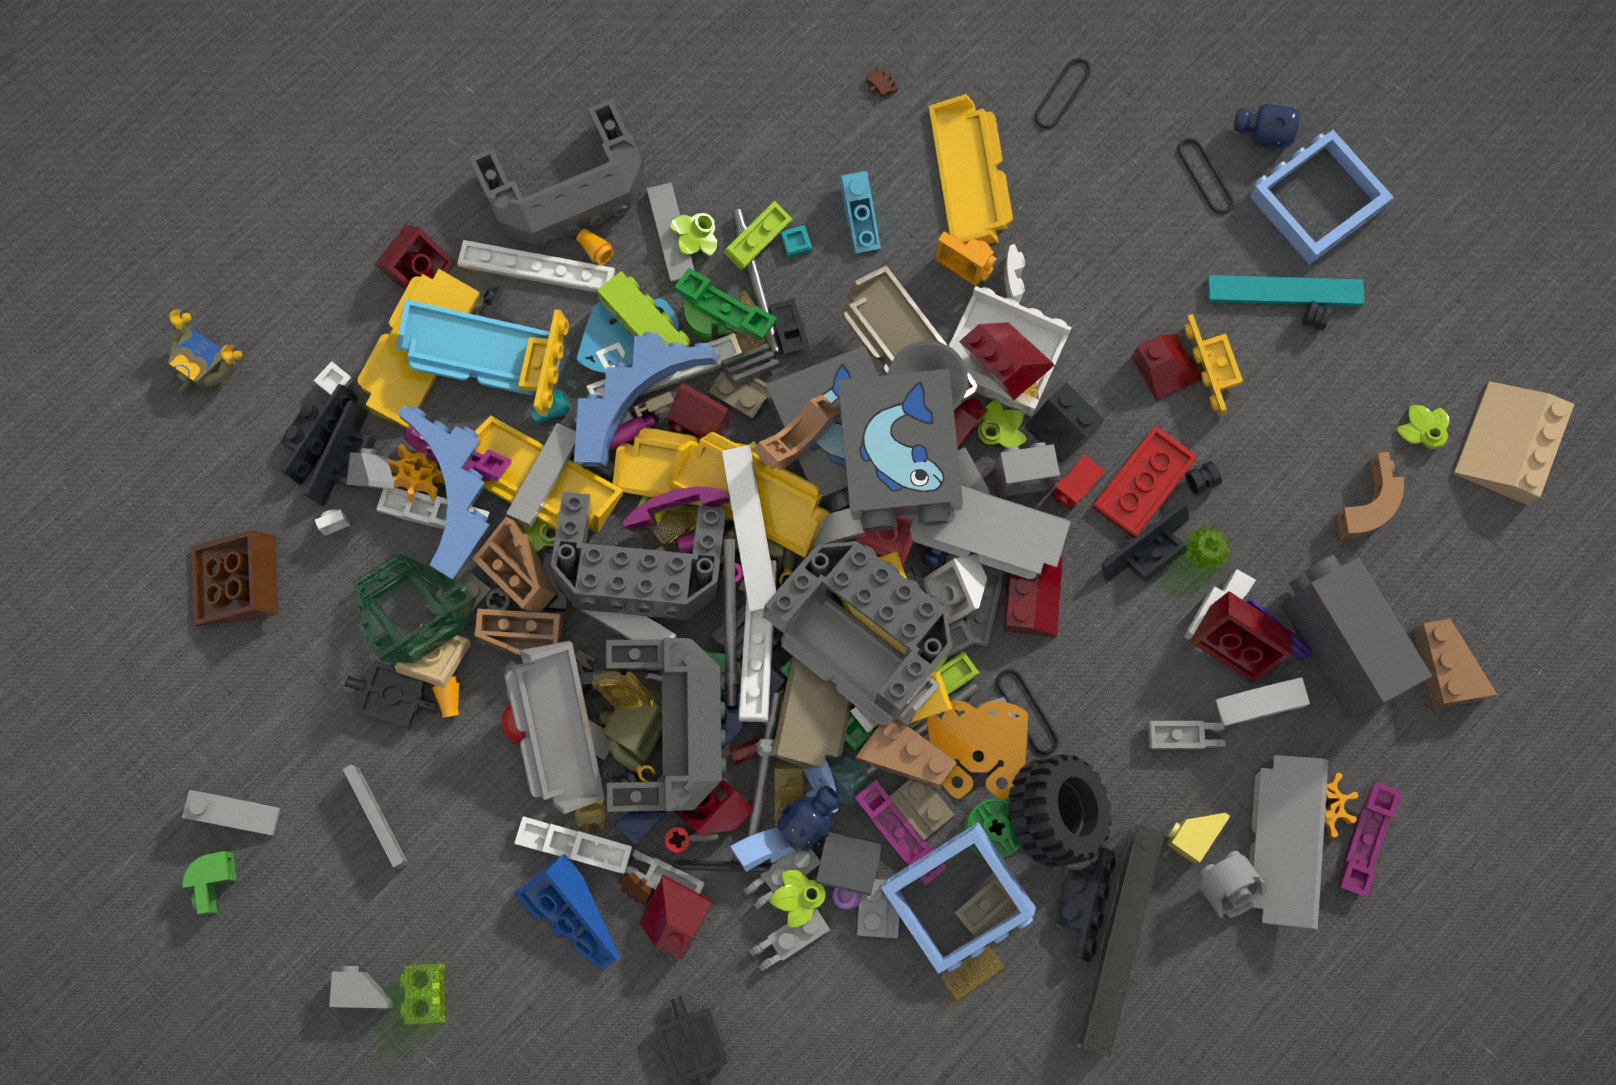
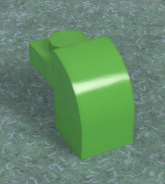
[684,298,737,342]
[183,851,237,915]

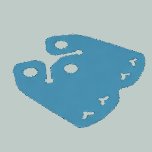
[577,298,679,378]

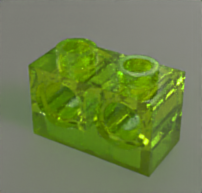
[400,963,445,1025]

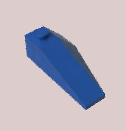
[514,853,620,970]

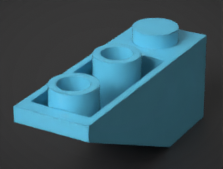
[838,171,881,253]

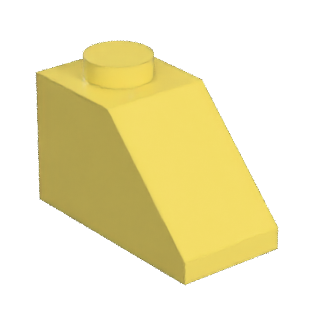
[1166,813,1230,864]

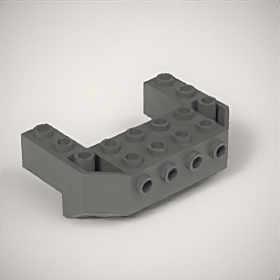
[469,99,645,248]
[551,492,726,620]
[763,541,952,720]
[606,638,726,812]

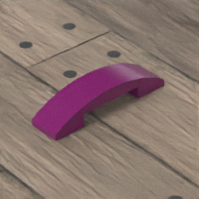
[403,426,512,481]
[623,487,731,531]
[854,780,947,886]
[1339,782,1402,898]

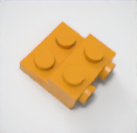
[934,232,997,286]

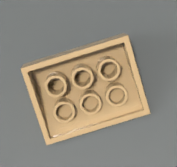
[1453,381,1574,505]

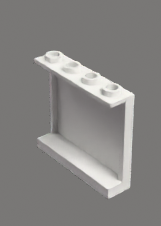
[949,286,1072,417]

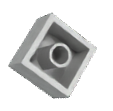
[994,442,1060,498]

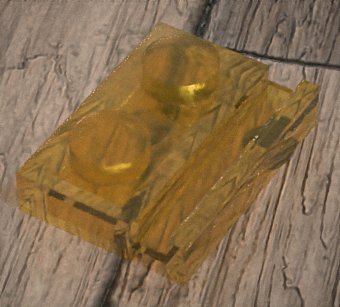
[592,671,654,710]

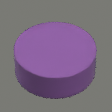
[832,888,862,910]

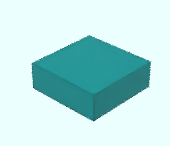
[780,225,812,258]

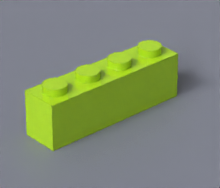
[597,271,690,347]

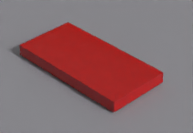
[1092,426,1198,539]

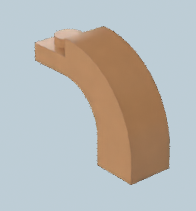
[753,395,841,470]
[1337,452,1404,540]

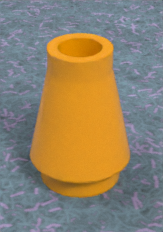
[576,229,614,265]
[432,676,459,718]

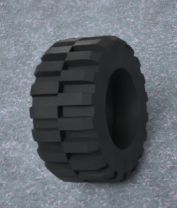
[1008,754,1112,867]

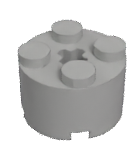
[1199,851,1267,918]

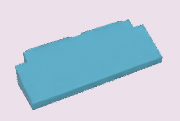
[395,299,560,395]

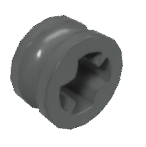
[486,589,512,611]

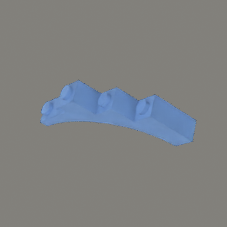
[574,332,718,467]
[398,405,490,581]

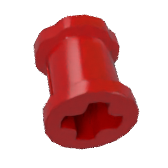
[665,827,691,854]

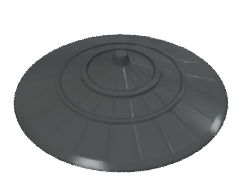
[887,340,968,410]

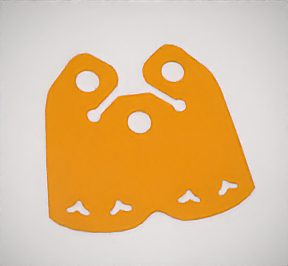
[927,701,1028,800]

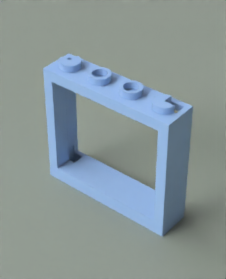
[1250,130,1394,265]
[881,822,1036,974]

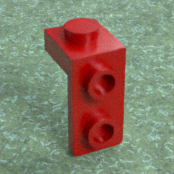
[1051,456,1104,511]

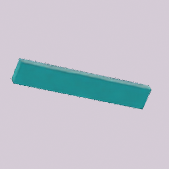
[1207,275,1364,307]

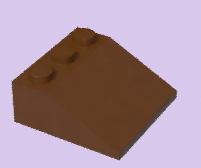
[191,530,278,626]

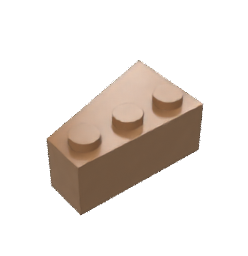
[472,517,556,613]
[475,609,564,658]
[1413,619,1497,708]
[856,719,957,789]

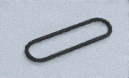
[1035,58,1091,128]
[1178,138,1234,214]
[997,669,1059,754]
[672,860,770,872]

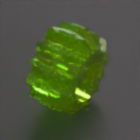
[1186,525,1232,571]

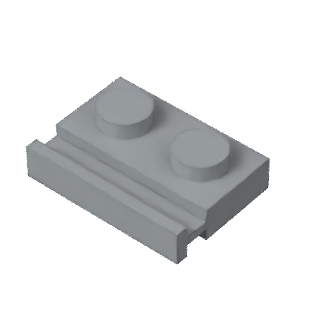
[857,879,901,938]

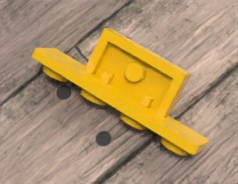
[518,309,569,416]
[1184,314,1243,417]

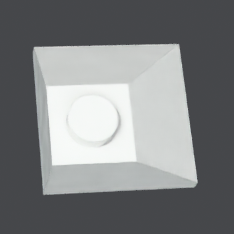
[923,554,987,626]

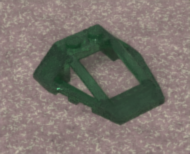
[353,553,476,663]

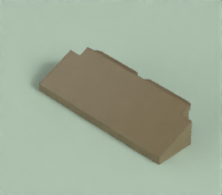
[843,266,980,405]
[772,607,852,769]

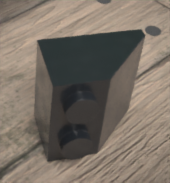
[1025,382,1104,462]

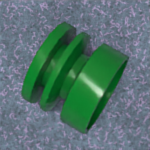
[962,798,1021,860]

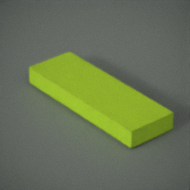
[723,201,792,270]

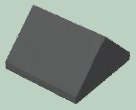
[816,832,881,896]

